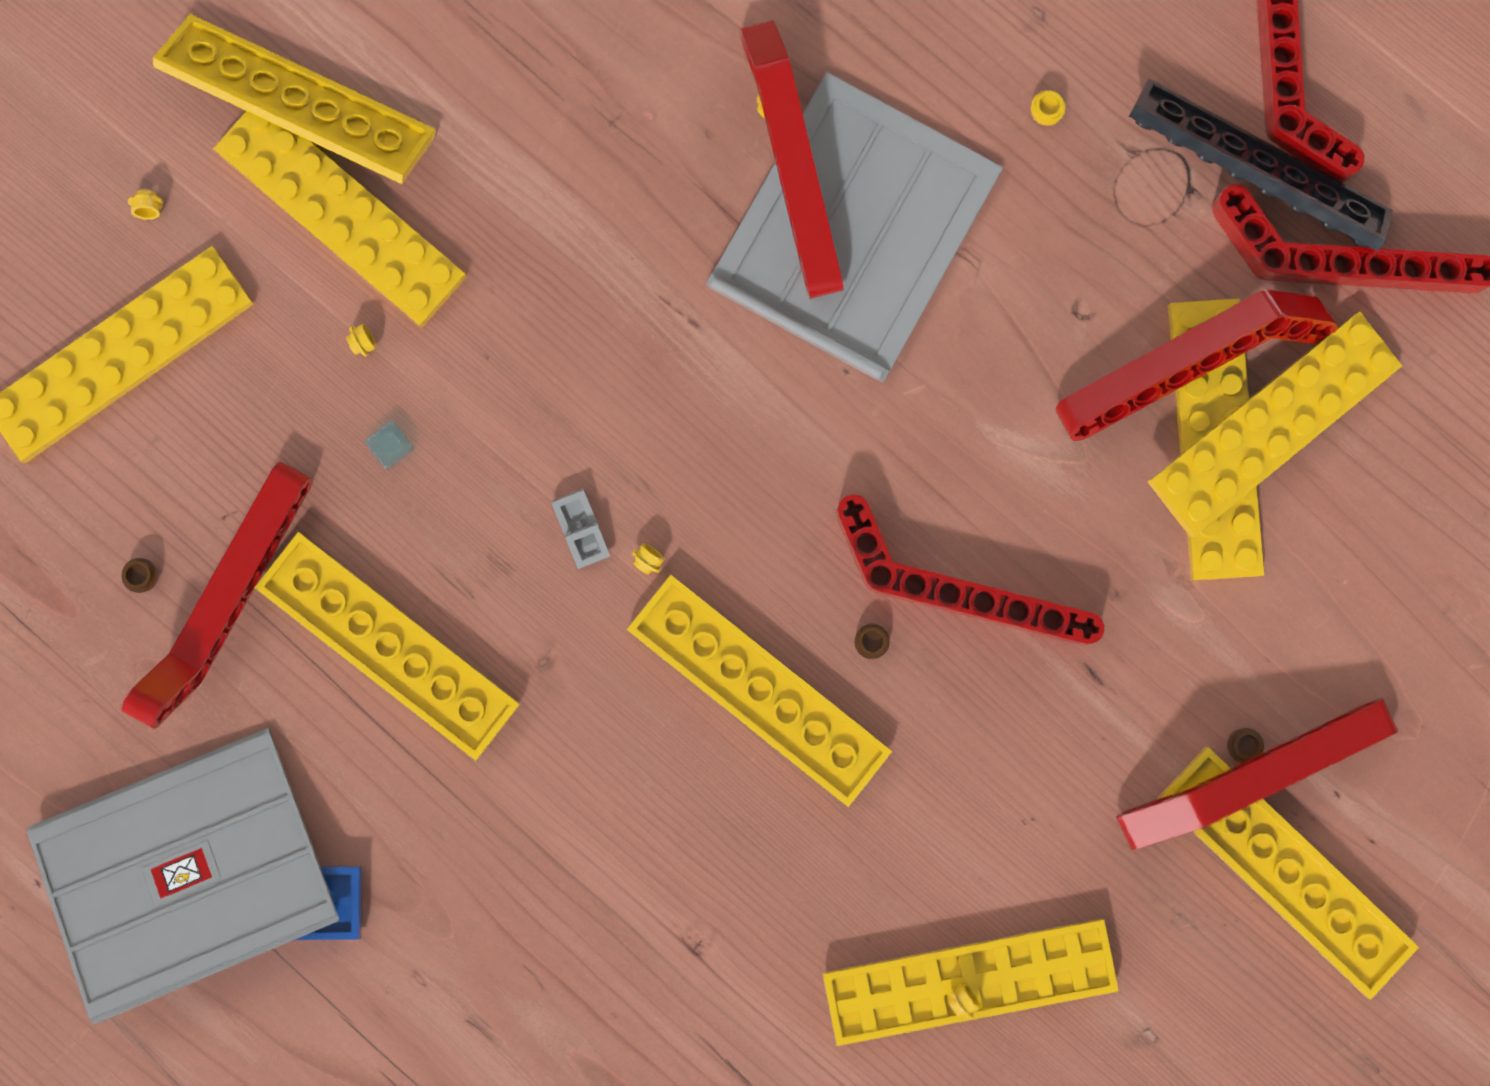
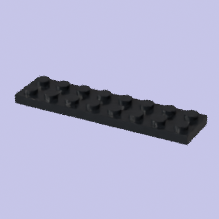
[1129,79,1393,251]

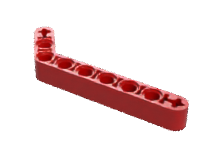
[1257,0,1365,182]
[740,20,844,299]
[1212,185,1490,293]
[1055,289,1338,441]
[121,462,313,729]
[836,494,1105,645]
[1116,698,1398,850]

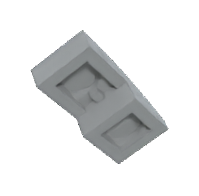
[551,488,610,569]

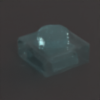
[364,420,415,470]

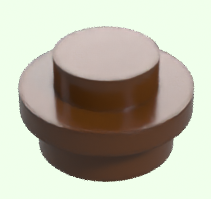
[122,558,158,593]
[854,624,890,659]
[1227,728,1264,763]

